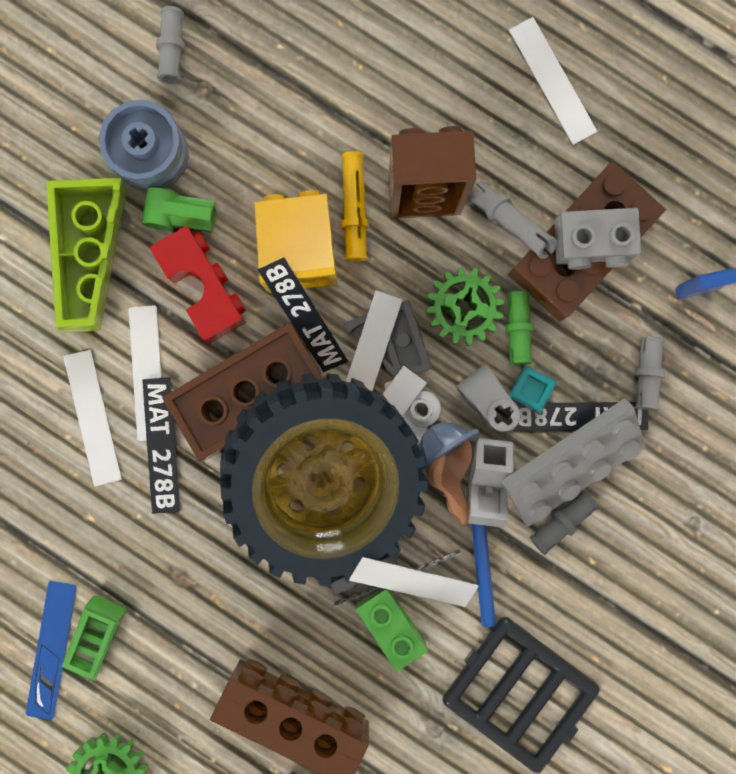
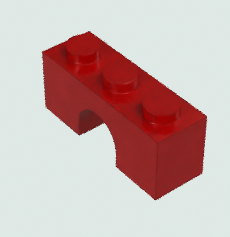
[149,225,247,344]

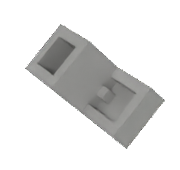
[467,438,513,528]

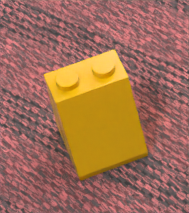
[254,190,338,293]

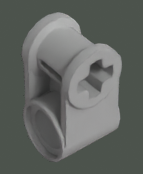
[456,365,520,433]

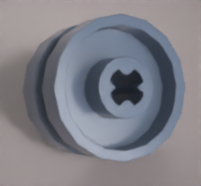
[99,100,189,192]

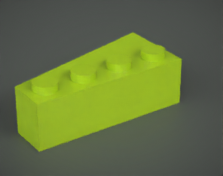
[46,178,127,333]

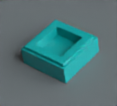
[509,365,557,414]

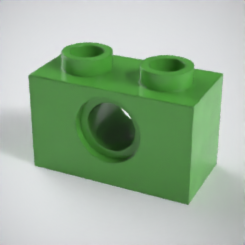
[356,588,428,672]

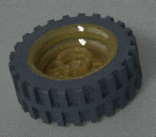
[220,373,428,586]

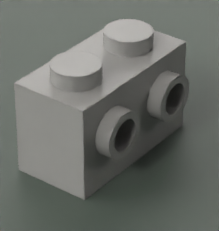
[554,208,641,270]

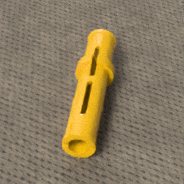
[341,151,369,262]

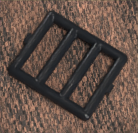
[442,617,600,773]

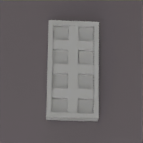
[501,398,646,527]

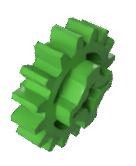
[425,267,504,346]
[66,733,149,774]

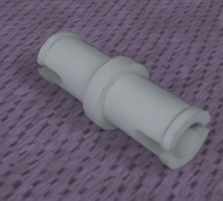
[156,6,185,84]
[635,336,665,411]

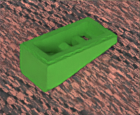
[61,596,126,681]

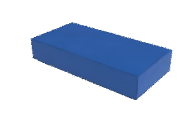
[675,268,736,300]

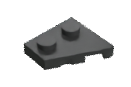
[344,300,433,377]

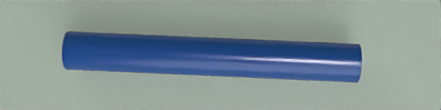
[471,524,496,627]

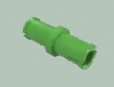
[505,291,534,365]

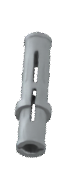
[468,181,558,259]

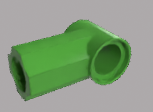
[142,187,217,233]

